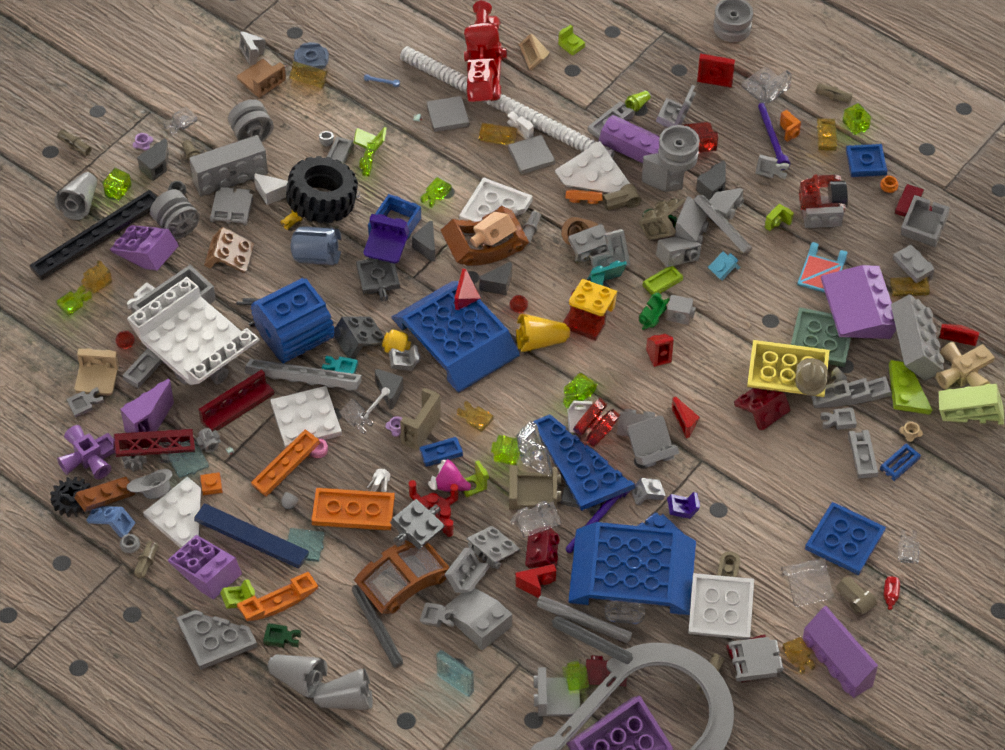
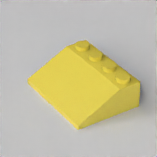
[747,340,830,397]

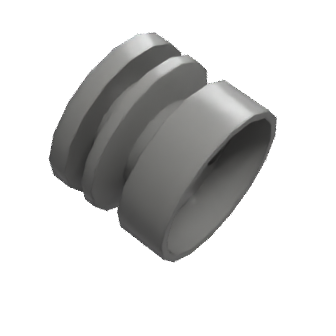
[150,189,200,239]

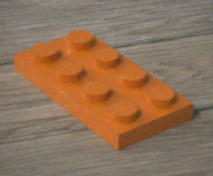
[311,488,395,531]

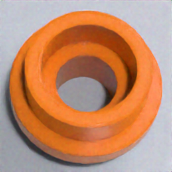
[880,176,899,193]

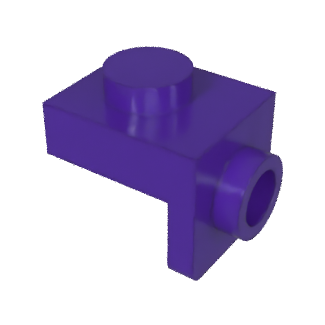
[667,492,700,519]

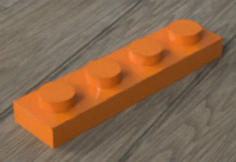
[251,429,320,497]

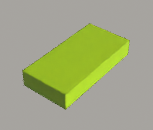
[642,266,683,295]

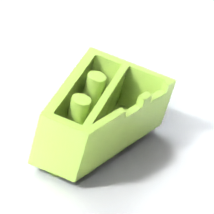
[939,384,1004,424]

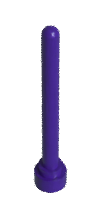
[758,103,791,171]
[566,490,631,553]

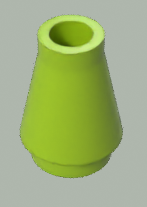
[625,90,651,112]

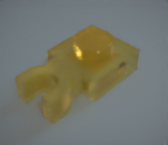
[457,401,494,432]
[782,636,815,675]

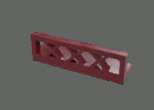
[198,369,274,432]
[113,429,195,457]

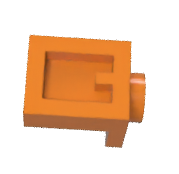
[780,110,801,142]

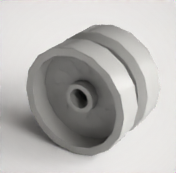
[713,0,753,42]
[228,100,274,142]
[658,125,700,172]

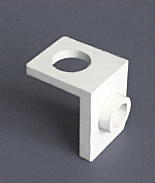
[567,401,592,435]

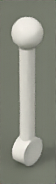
[361,387,390,420]

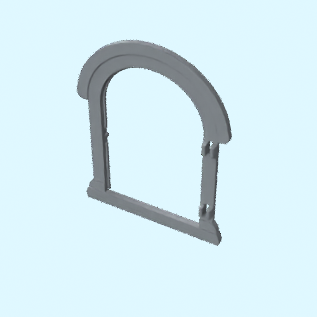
[531,643,734,750]

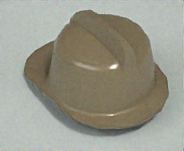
[796,358,828,396]

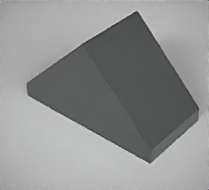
[412,221,435,261]
[479,261,512,296]
[374,369,404,410]

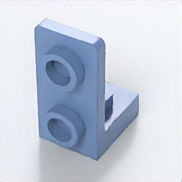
[86,506,135,538]

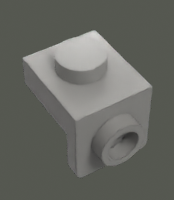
[389,345,420,371]
[631,478,666,505]

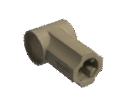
[602,183,642,210]
[836,577,877,617]

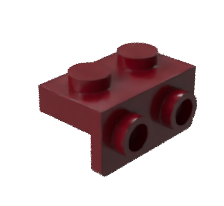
[525,526,560,569]
[585,655,627,687]

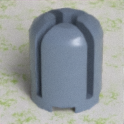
[290,226,341,265]

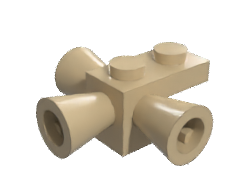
[936,342,995,390]

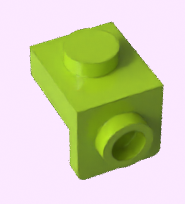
[220,579,255,609]

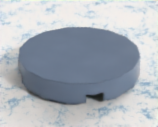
[294,42,329,72]

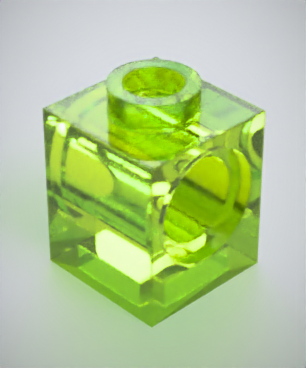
[842,103,871,135]
[102,168,132,201]
[491,435,521,466]

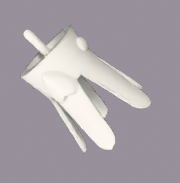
[366,469,391,492]

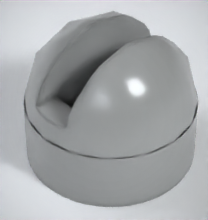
[319,131,334,147]
[831,367,847,383]
[281,492,299,509]

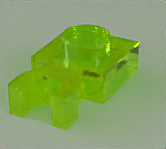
[359,142,375,177]
[420,177,452,208]
[56,285,92,316]

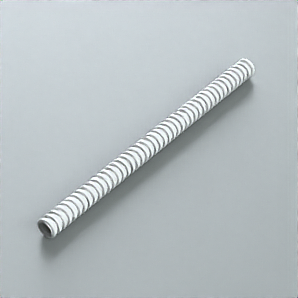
[400,46,614,159]

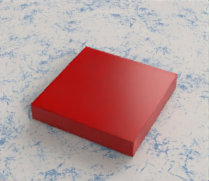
[697,53,735,88]

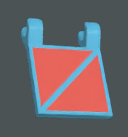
[797,242,847,293]

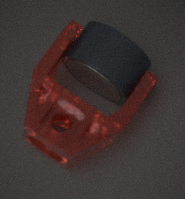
[798,174,848,212]

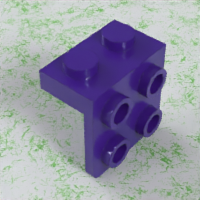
[363,214,409,264]

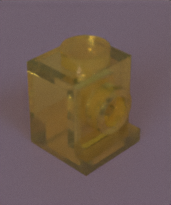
[81,260,112,293]

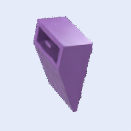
[110,225,179,270]
[120,378,174,433]
[168,535,242,600]

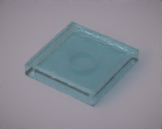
[436,650,474,697]

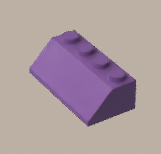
[598,115,660,163]
[803,606,878,698]

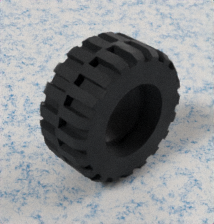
[286,156,358,224]

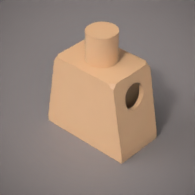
[470,212,517,247]

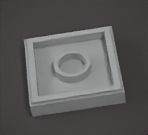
[427,96,469,132]
[508,135,555,174]

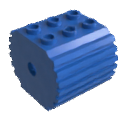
[251,278,335,364]

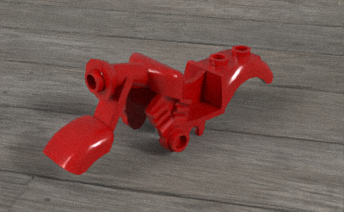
[464,0,507,102]

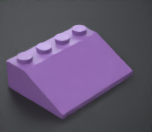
[820,265,896,339]
[566,696,673,750]

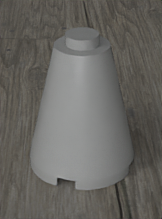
[54,172,97,220]
[268,654,327,698]
[313,668,373,710]

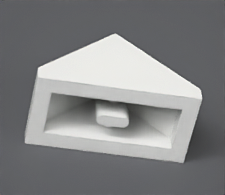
[254,173,288,205]

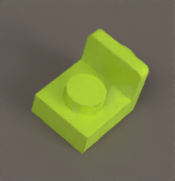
[558,25,585,56]
[764,203,794,231]

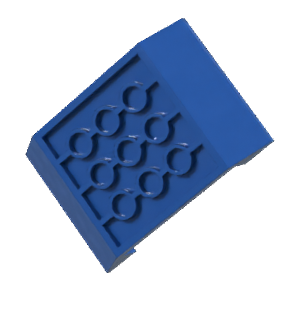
[391,281,520,393]
[568,522,696,615]

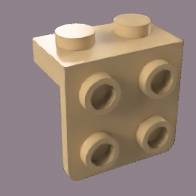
[74,348,119,396]

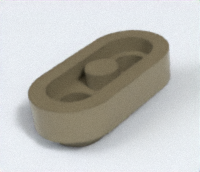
[717,551,740,577]

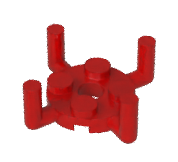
[408,480,458,537]

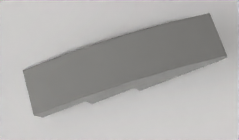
[811,376,892,408]

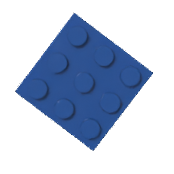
[805,502,886,575]

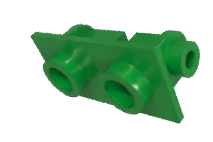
[639,292,670,330]

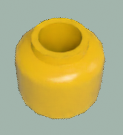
[382,329,411,353]

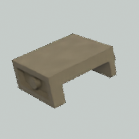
[400,388,441,451]
[509,465,561,510]

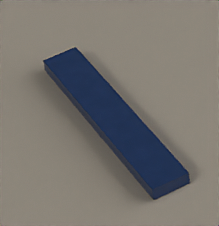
[194,503,309,569]

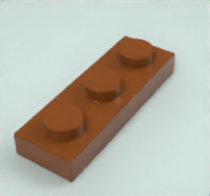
[74,476,135,512]

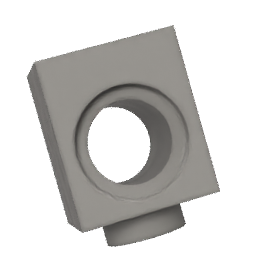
[666,295,696,325]

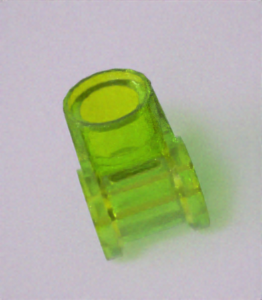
[563,373,597,408]

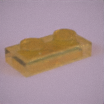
[289,61,328,88]
[817,118,837,151]
[479,123,517,145]

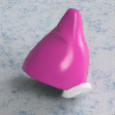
[428,459,471,492]

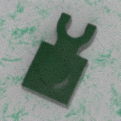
[263,623,302,648]

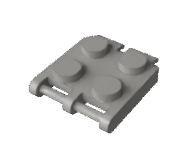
[210,187,253,225]
[728,637,784,681]

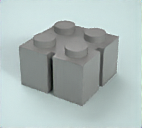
[901,195,950,247]

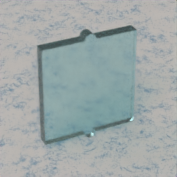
[167,439,209,478]
[286,528,325,562]

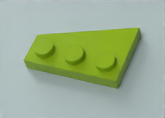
[889,360,933,415]

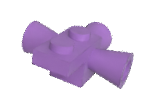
[57,425,115,479]

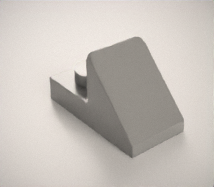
[239,32,266,65]

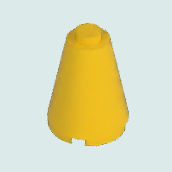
[516,314,570,352]

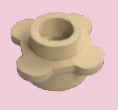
[899,422,923,442]

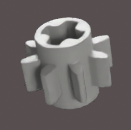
[195,428,221,452]
[122,449,147,472]

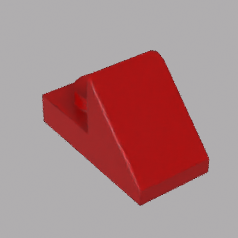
[515,564,556,598]

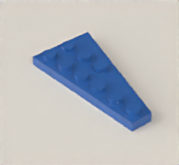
[532,414,635,511]

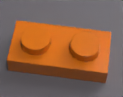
[565,190,603,204]

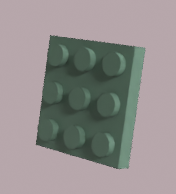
[791,307,851,367]

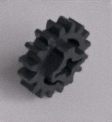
[50,477,91,518]

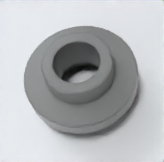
[120,534,140,553]

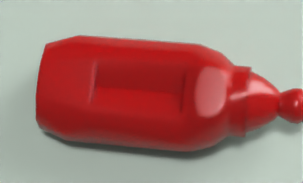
[883,576,900,610]

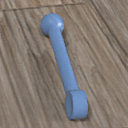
[364,74,400,87]

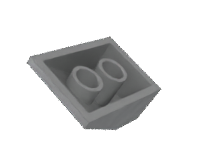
[445,588,512,650]

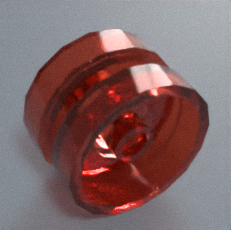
[573,398,621,448]

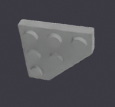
[177,610,257,670]

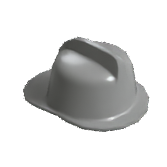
[127,469,172,499]

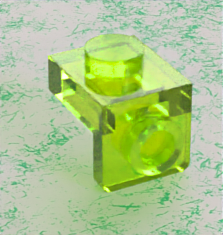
[562,661,589,691]

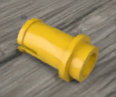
[280,210,303,230]

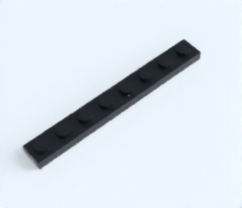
[30,190,157,281]

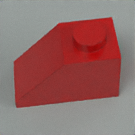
[646,334,674,367]

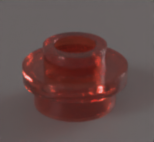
[510,295,528,313]
[115,331,135,349]

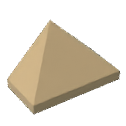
[519,34,550,70]

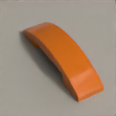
[237,572,318,621]

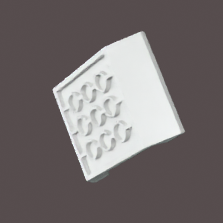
[127,277,260,385]

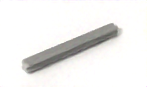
[537,596,632,643]

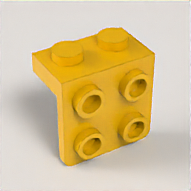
[569,279,617,316]

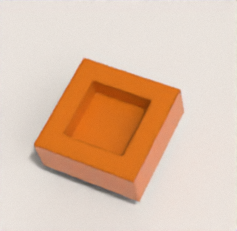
[200,472,223,496]

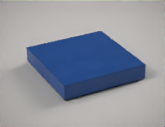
[846,144,887,177]

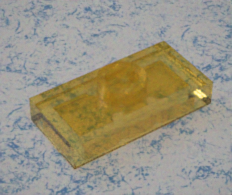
[890,277,930,297]

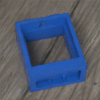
[368,194,421,239]

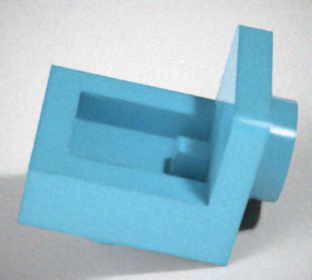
[708,251,741,281]

